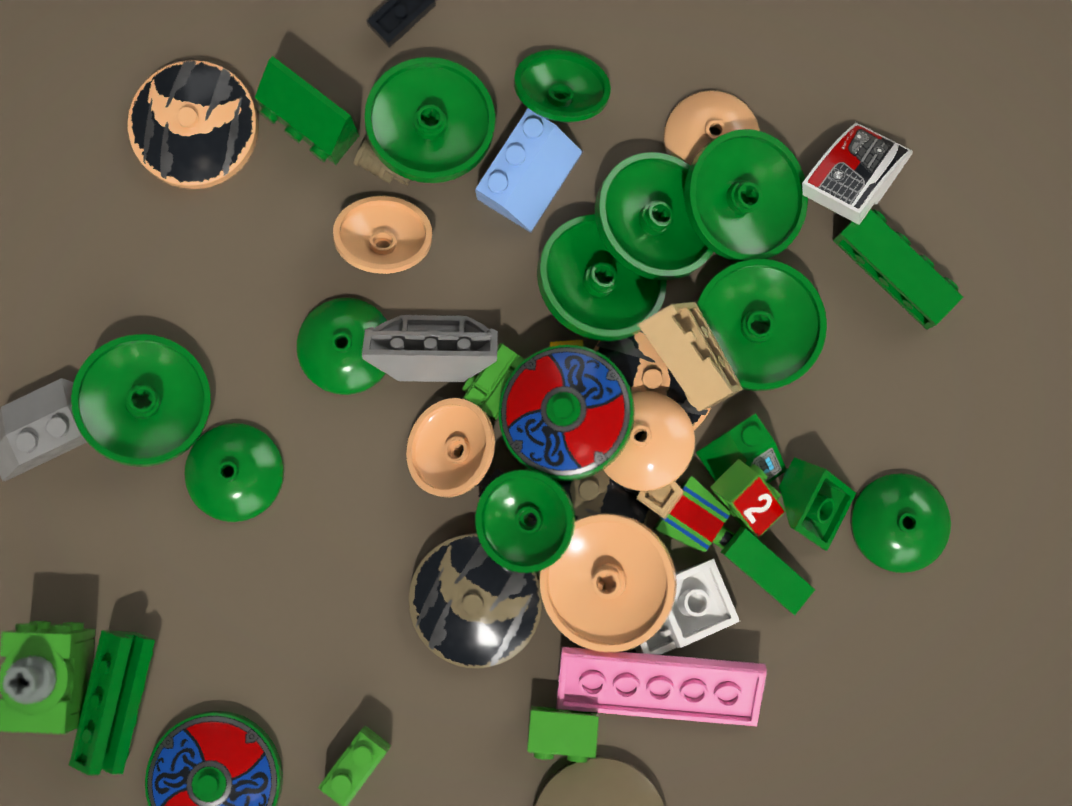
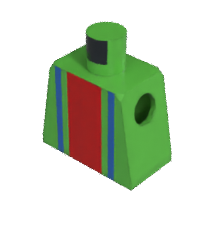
[653,476,735,552]

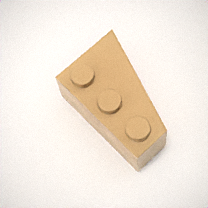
[638,302,743,412]

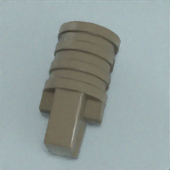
[354,139,411,186]

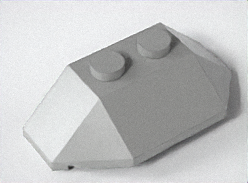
[362,315,498,382]
[0,378,87,481]

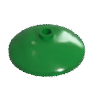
[514,50,611,122]
[297,298,387,395]
[184,423,284,522]
[475,469,575,573]
[850,473,951,573]

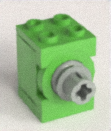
[0,621,96,734]

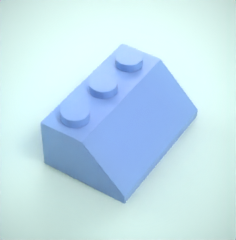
[475,108,582,233]

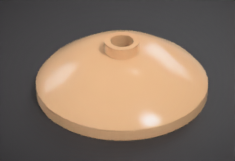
[664,91,760,165]
[333,196,432,274]
[603,391,695,491]
[406,398,495,497]

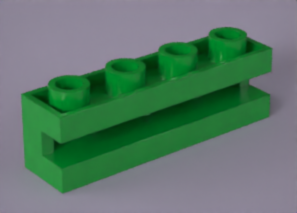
[833,209,963,330]
[69,630,155,775]

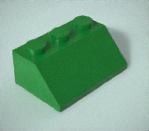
[254,56,360,165]

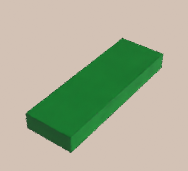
[721,526,815,615]

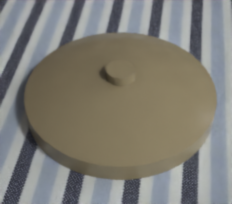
[535,756,664,806]

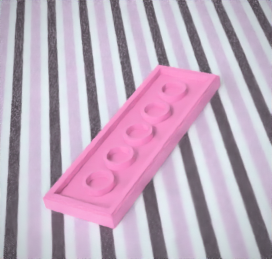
[556,647,767,726]

